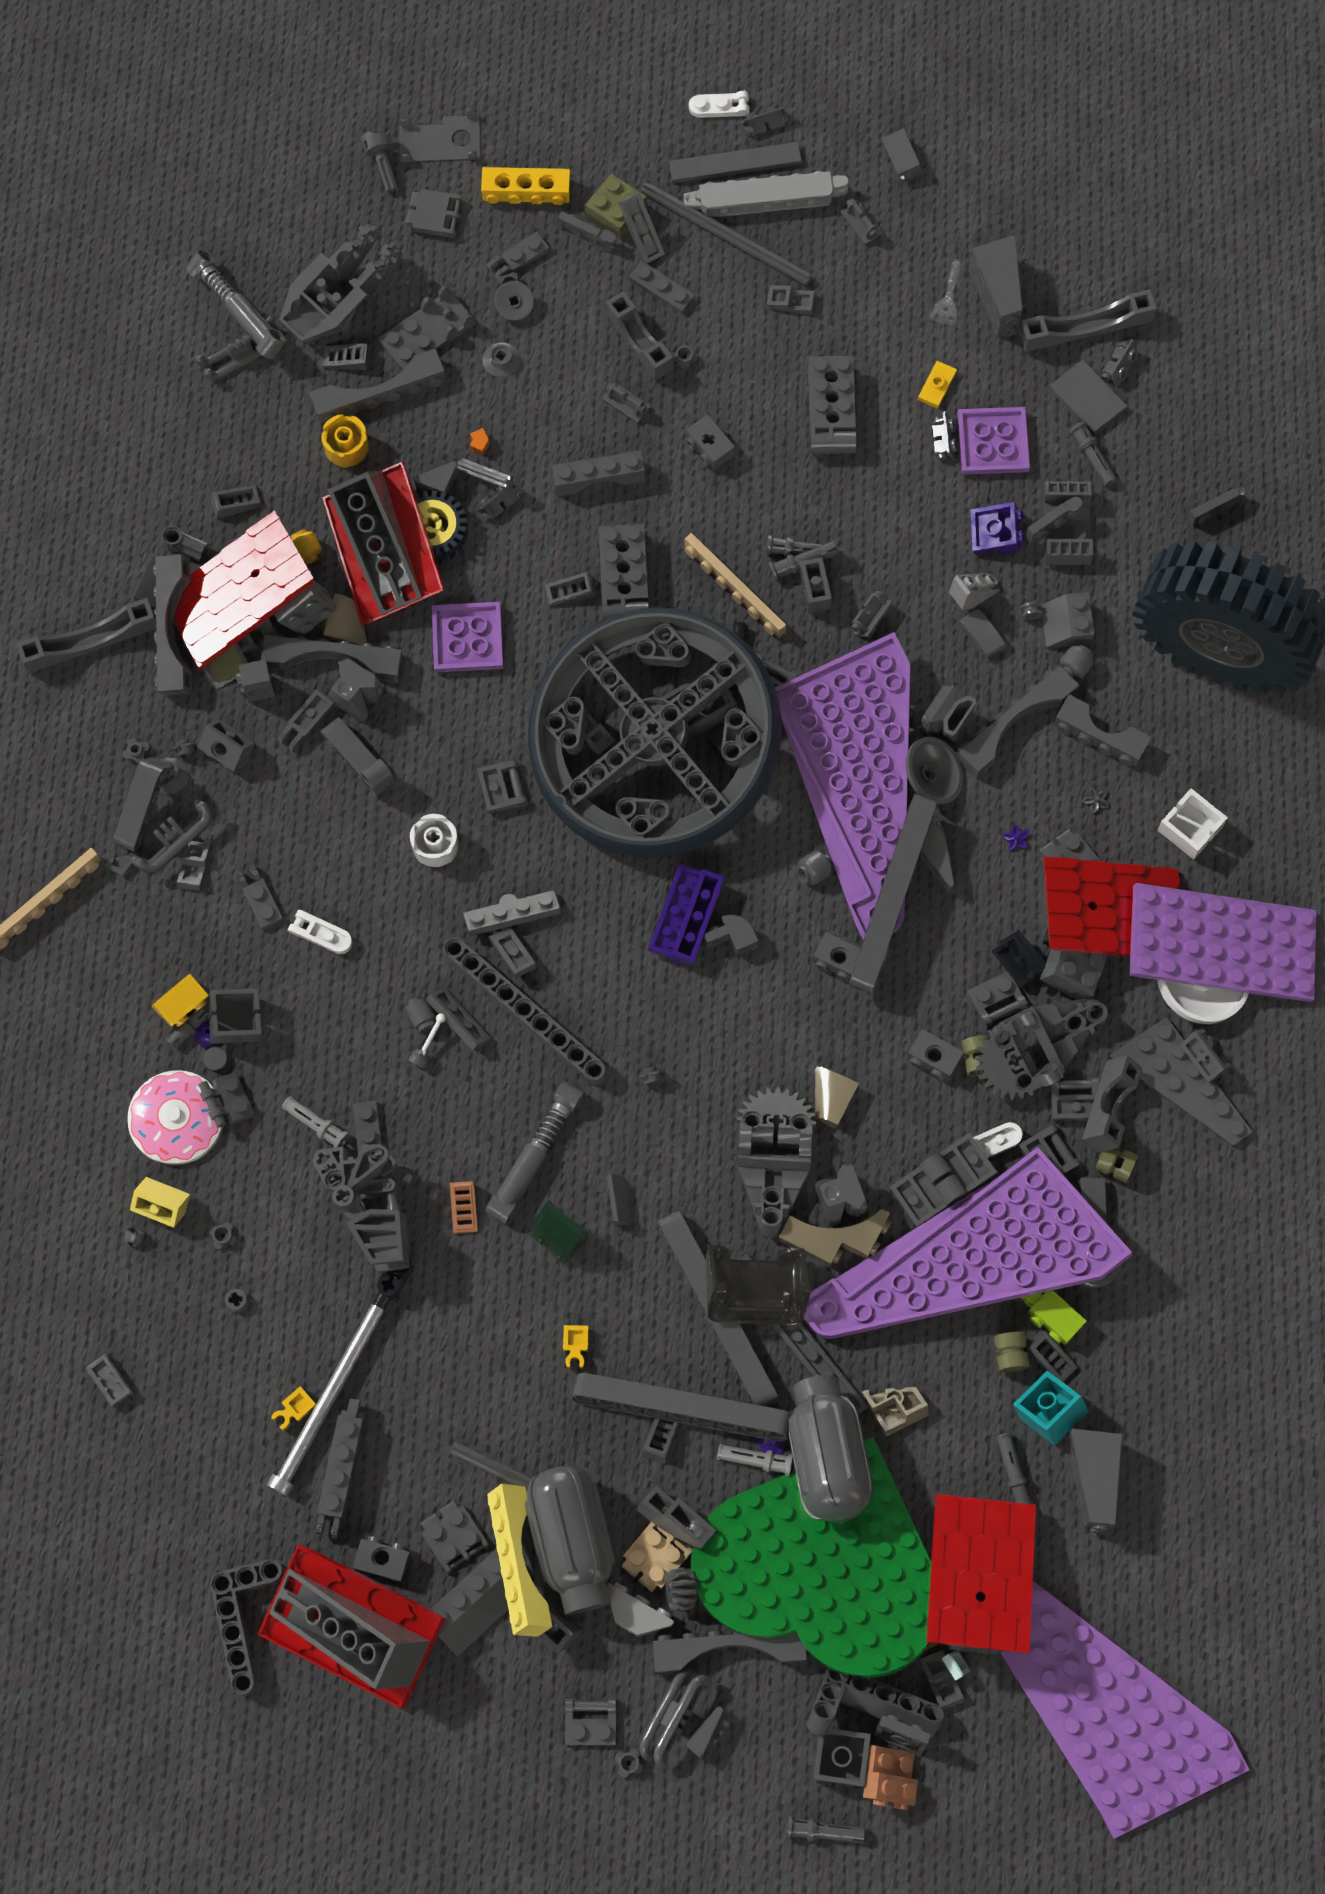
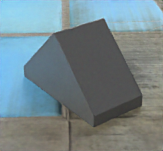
[413,461,458,497]

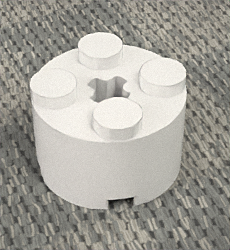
[410,814,459,867]

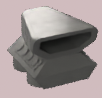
[328,659,383,723]
[920,685,976,742]
[814,1164,867,1227]

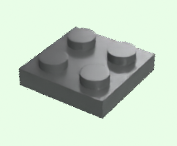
[873,1715,931,1756]

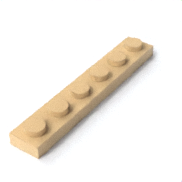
[685,533,786,638]
[0,848,101,950]

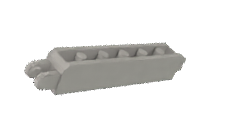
[684,171,849,218]

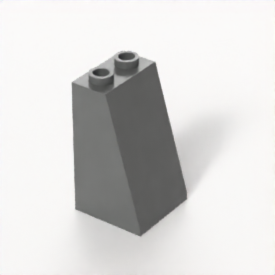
[969,235,1022,337]
[1066,1429,1122,1534]

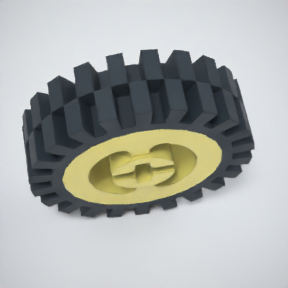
[415,490,468,563]

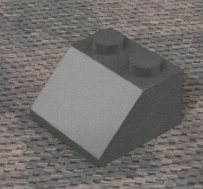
[1041,592,1094,648]

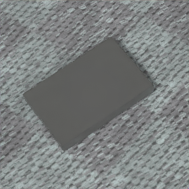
[1048,359,1127,435]

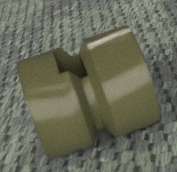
[961,1035,991,1076]
[1094,1148,1138,1184]
[994,1332,1030,1372]

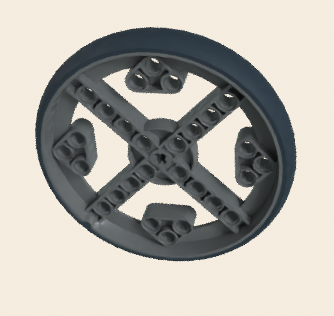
[528,607,781,858]

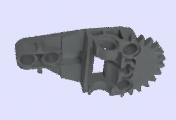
[975,998,1108,1100]
[736,1087,816,1238]

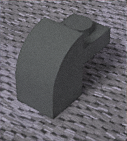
[704,915,758,956]

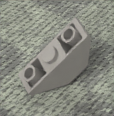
[949,573,1000,610]
[607,1582,674,1637]

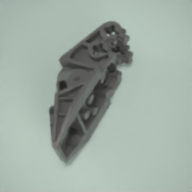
[279,224,402,343]

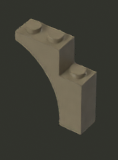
[778,1209,891,1268]

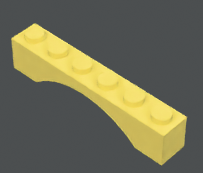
[487,1484,552,1637]

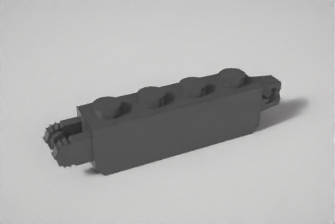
[316,1399,365,1538]

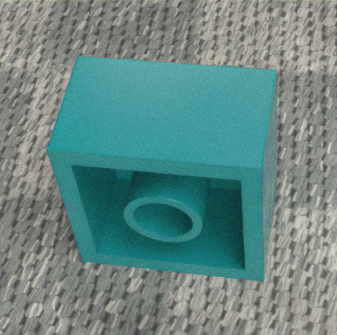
[1013,1371,1089,1446]

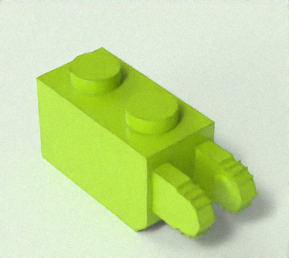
[1020,1291,1086,1346]

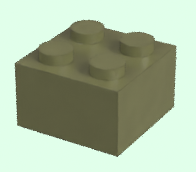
[585,174,647,241]

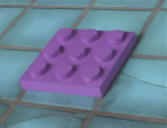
[957,407,1030,475]
[432,602,503,672]

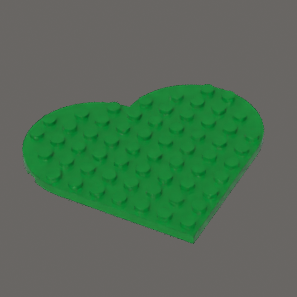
[691,1437,931,1678]

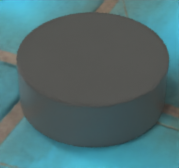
[203,1047,228,1072]

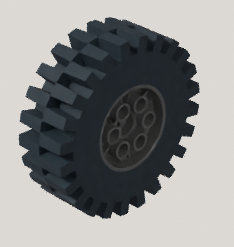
[1132,541,1325,694]

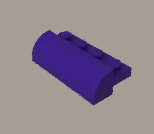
[647,863,724,965]

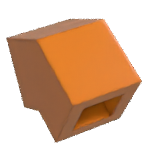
[470,428,490,456]

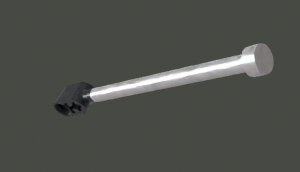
[267,1258,413,1497]

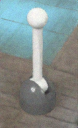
[408,1013,446,1069]

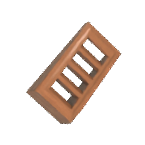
[450,1181,478,1234]

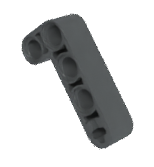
[320,717,394,797]
[113,757,174,852]

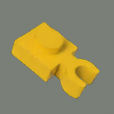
[563,1325,589,1369]
[271,1386,316,1430]

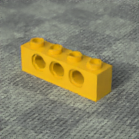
[481,167,571,205]

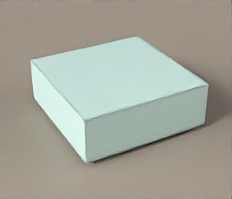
[942,1650,970,1681]

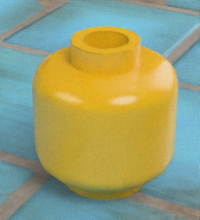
[290,529,322,565]

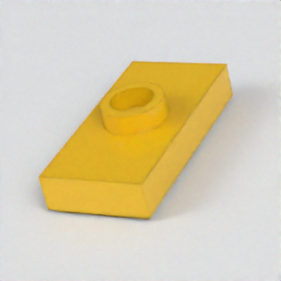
[918,361,957,409]

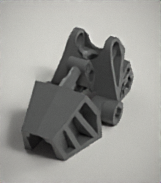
[313,1144,410,1273]

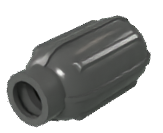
[789,1375,873,1523]
[525,1465,615,1616]

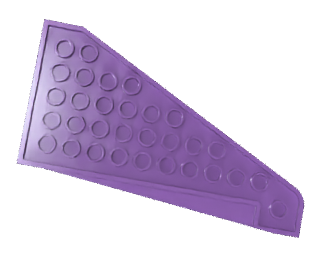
[775,632,910,940]
[794,1147,1132,1339]
[976,1581,1249,1839]

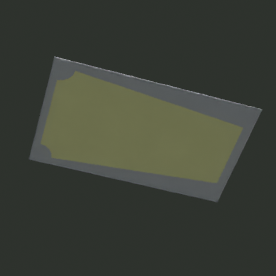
[205,643,248,689]

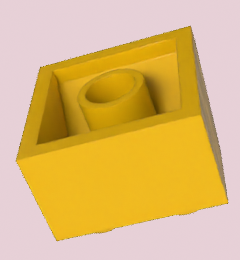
[151,974,209,1027]

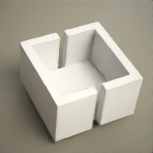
[1157,789,1228,860]

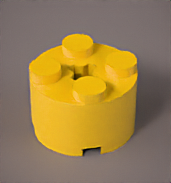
[322,415,369,468]

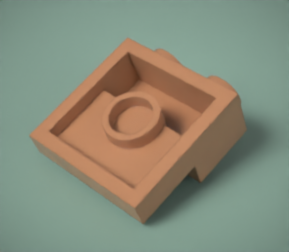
[863,1745,918,1810]

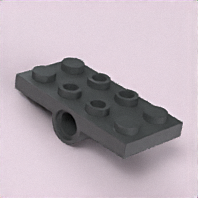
[890,1133,997,1227]

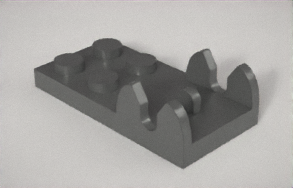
[378,285,476,370]

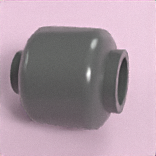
[1059,645,1094,679]
[796,851,832,885]

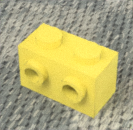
[130,1177,190,1228]

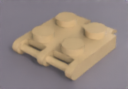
[621,1522,692,1593]

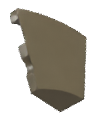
[324,593,368,645]
[814,1066,859,1129]
[862,1387,929,1437]

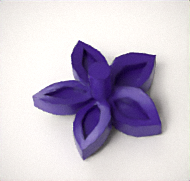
[1002,824,1030,851]

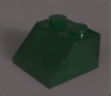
[530,1200,587,1263]

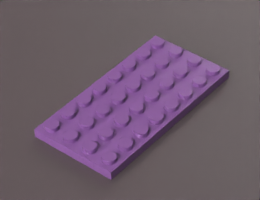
[1129,883,1316,1002]

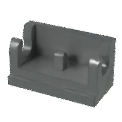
[882,128,923,181]
[1180,1028,1232,1082]

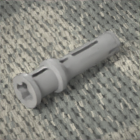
[282,1096,350,1148]
[717,1444,793,1476]

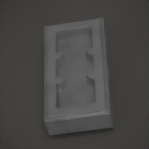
[85,1354,134,1408]

